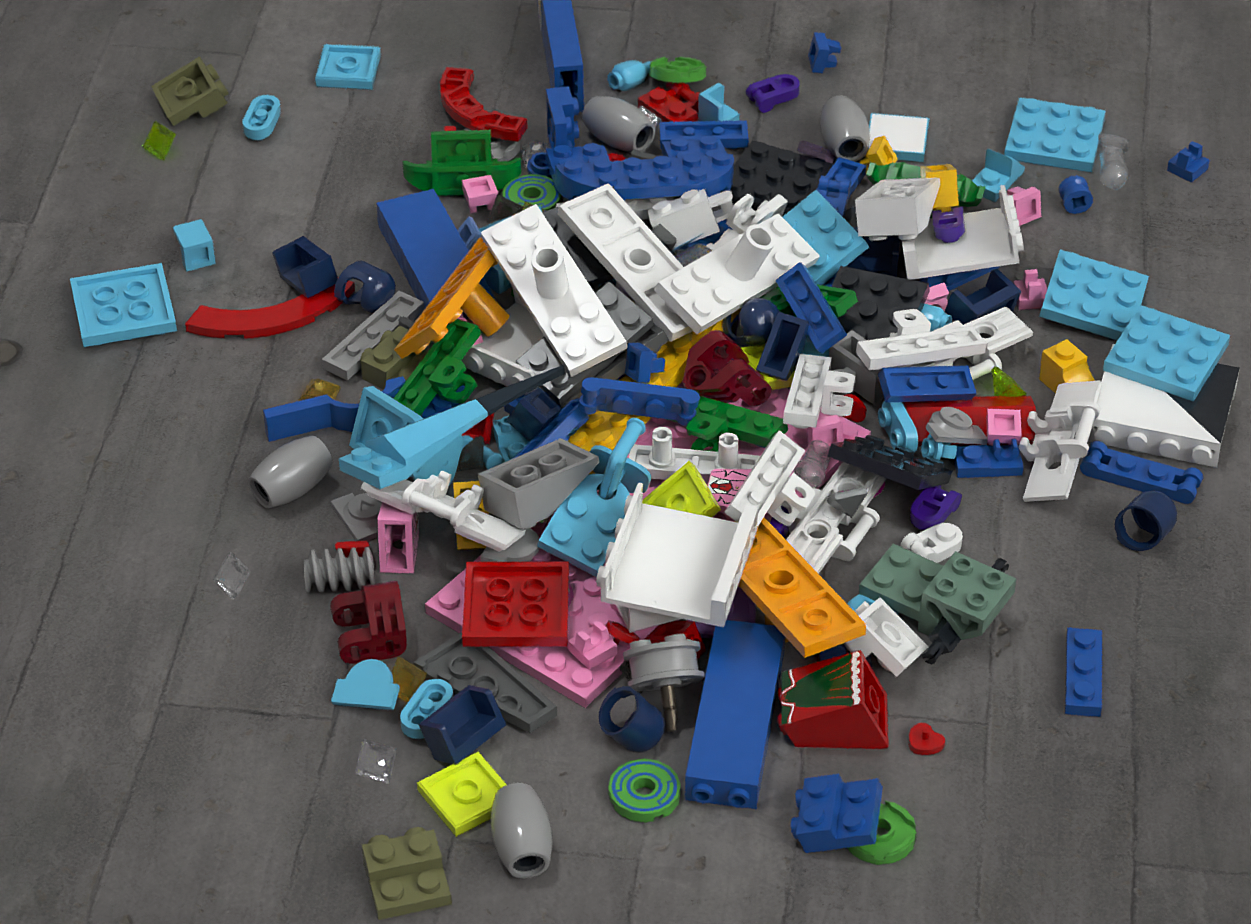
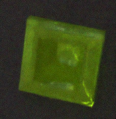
[143,121,176,160]
[991,366,1027,396]

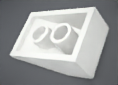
[855,178,940,241]

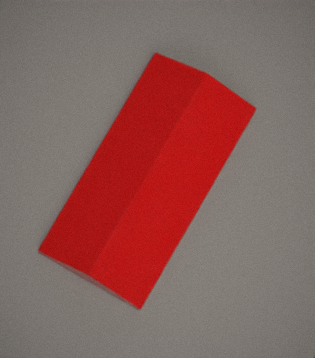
[902,396,1036,446]

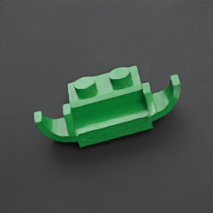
[403,130,522,196]
[866,162,986,219]

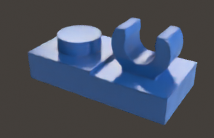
[954,439,1023,478]

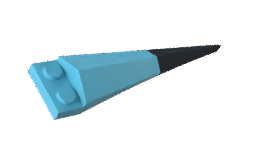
[339,365,565,489]

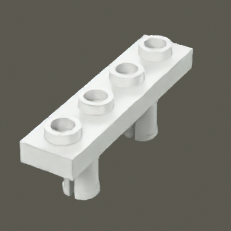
[629,427,760,484]

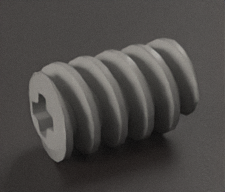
[304,547,375,592]

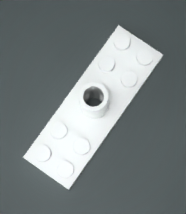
[557,183,693,342]
[481,204,628,377]
[654,213,820,334]

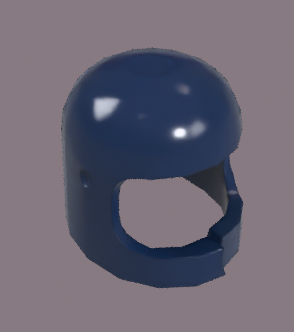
[334,260,396,313]
[722,298,780,348]
[1115,490,1177,551]
[599,686,665,753]

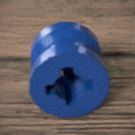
[1058,176,1093,214]

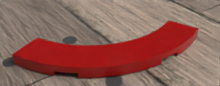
[440,67,528,142]
[185,277,355,339]

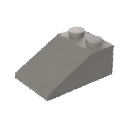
[478,438,599,529]

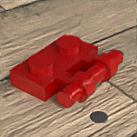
[638,82,700,122]

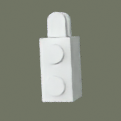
[648,189,734,249]

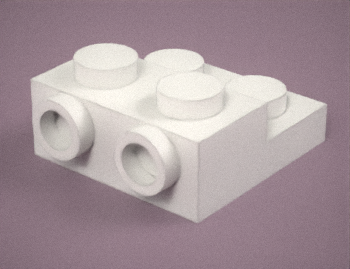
[844,597,928,677]

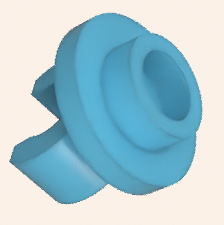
[921,434,957,460]

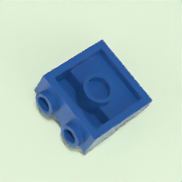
[546,86,579,148]
[791,774,883,853]

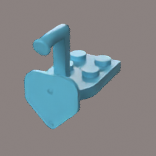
[349,386,503,486]
[537,418,651,577]

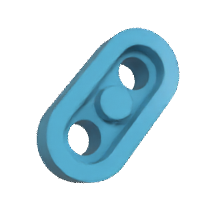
[242,95,281,140]
[878,401,918,453]
[400,679,453,739]

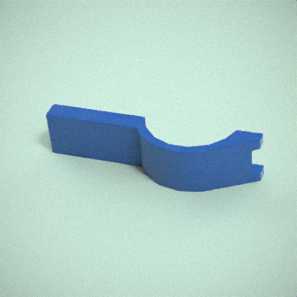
[263,376,405,442]

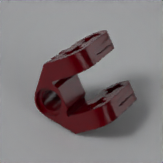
[683,330,772,406]
[330,580,407,664]

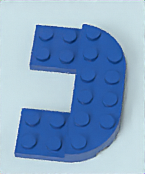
[545,136,734,201]

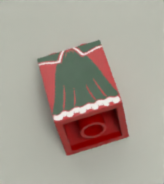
[778,650,889,749]

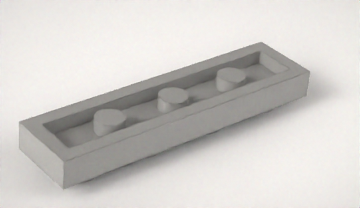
[322,291,424,381]

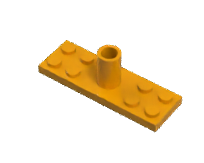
[394,214,515,359]
[734,517,866,658]

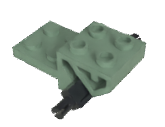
[859,543,1016,665]

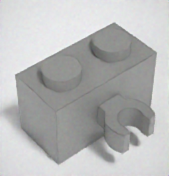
[829,330,898,404]

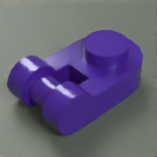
[745,74,800,113]
[932,207,965,243]
[910,485,962,530]

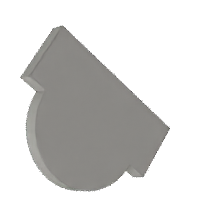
[925,407,987,445]
[331,493,382,541]
[481,520,540,562]

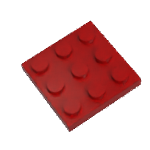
[462,562,569,647]

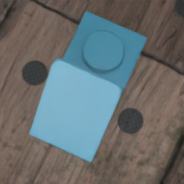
[972,149,1025,202]

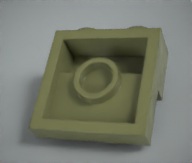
[151,56,229,126]
[360,326,430,389]
[361,827,452,920]

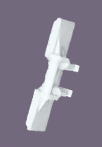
[898,307,1033,380]
[1019,380,1102,502]
[786,462,886,574]
[361,471,526,552]

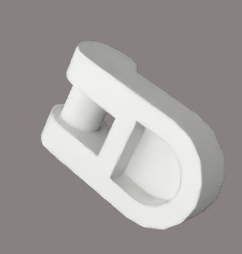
[901,523,963,563]

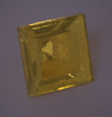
[298,379,341,401]
[392,657,427,703]

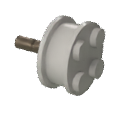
[623,634,705,733]

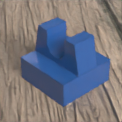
[808,32,841,73]
[1167,141,1210,183]
[625,343,665,383]

